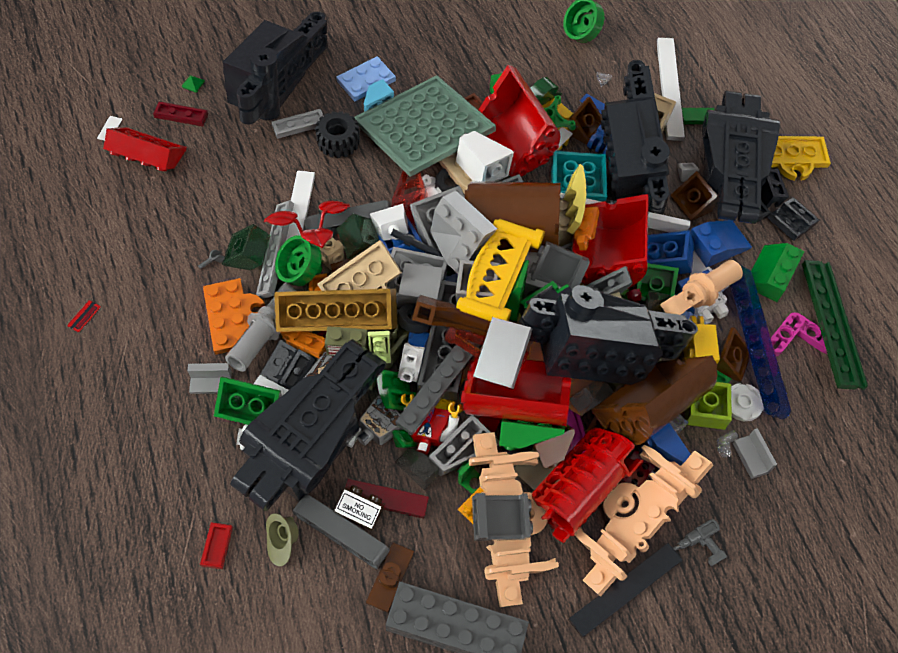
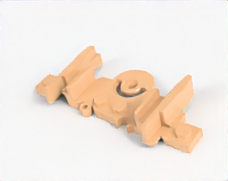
[469,432,559,607]
[575,445,713,597]

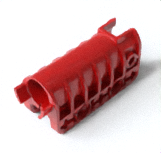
[532,428,643,543]

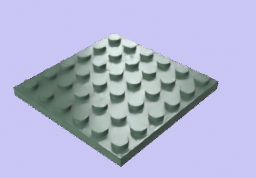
[355,75,496,177]

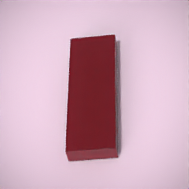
[153,101,208,127]

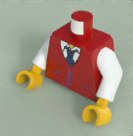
[401,394,463,455]

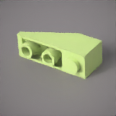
[368,331,391,363]

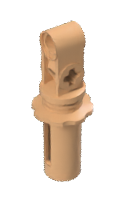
[660,260,743,315]

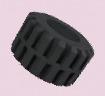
[315,111,360,158]

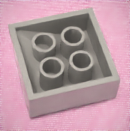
[410,186,465,254]
[430,190,497,274]
[387,247,448,309]

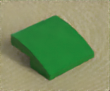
[377,370,416,411]

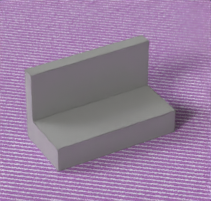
[187,363,232,394]
[732,428,777,479]

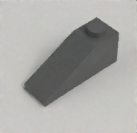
[586,266,633,295]

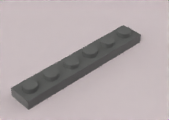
[395,330,484,435]

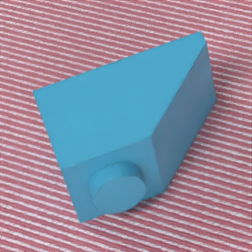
[364,79,394,112]

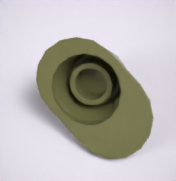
[266,513,299,566]

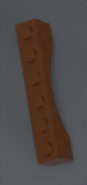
[412,295,532,353]

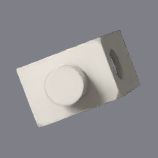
[370,204,408,241]

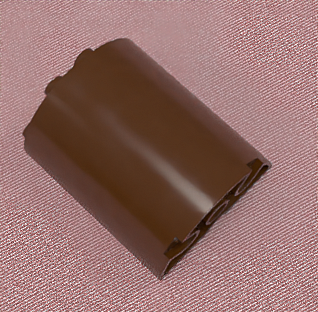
[465,181,561,253]
[591,355,717,445]

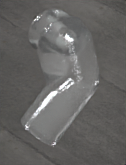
[717,430,738,458]

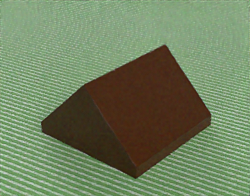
[568,96,602,145]
[671,171,718,221]
[717,327,752,382]

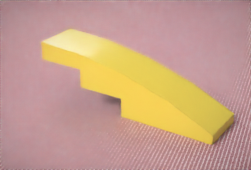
[563,164,586,234]

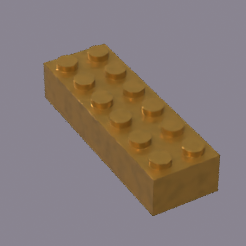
[275,289,397,332]

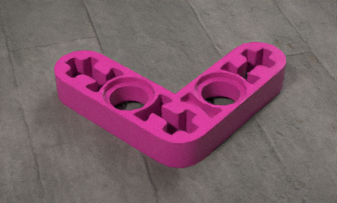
[765,312,827,357]

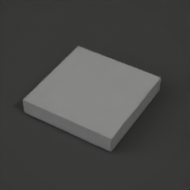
[398,263,443,301]

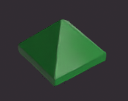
[182,75,205,93]
[392,429,416,448]

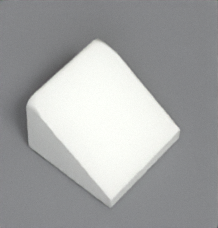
[677,163,699,182]

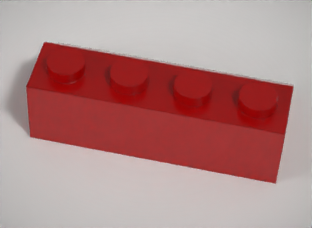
[103,127,187,172]

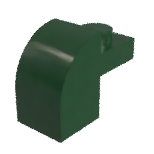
[530,77,562,106]

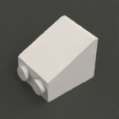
[456,131,514,182]

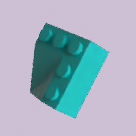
[551,151,607,202]

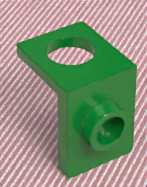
[458,462,481,494]

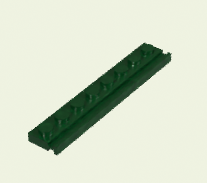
[802,260,868,390]

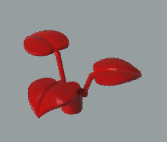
[264,201,350,248]

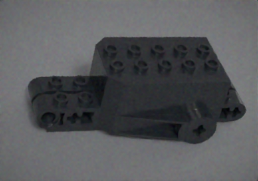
[223,12,328,125]
[601,60,670,215]
[702,90,780,224]
[518,285,698,385]
[230,339,386,511]

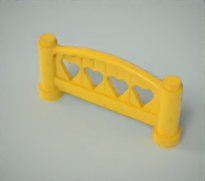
[456,219,545,322]

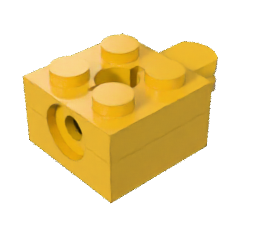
[682,315,720,364]

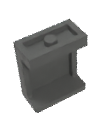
[529,241,590,289]
[472,493,533,541]

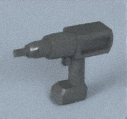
[673,518,728,567]

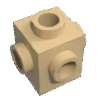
[320,237,345,270]

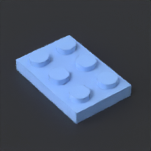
[336,56,396,102]

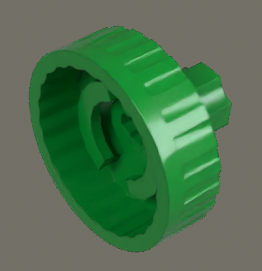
[563,0,605,43]
[275,235,323,287]

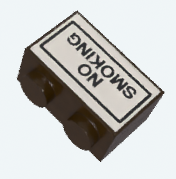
[333,485,386,530]

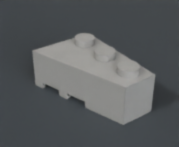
[426,415,500,476]

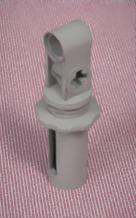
[225,282,296,372]

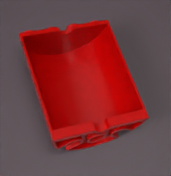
[478,65,561,177]
[572,194,649,289]
[461,354,571,426]

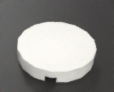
[731,383,764,422]

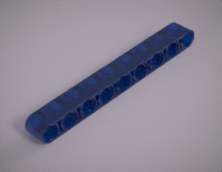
[731,264,791,419]

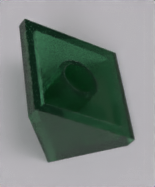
[337,213,379,259]

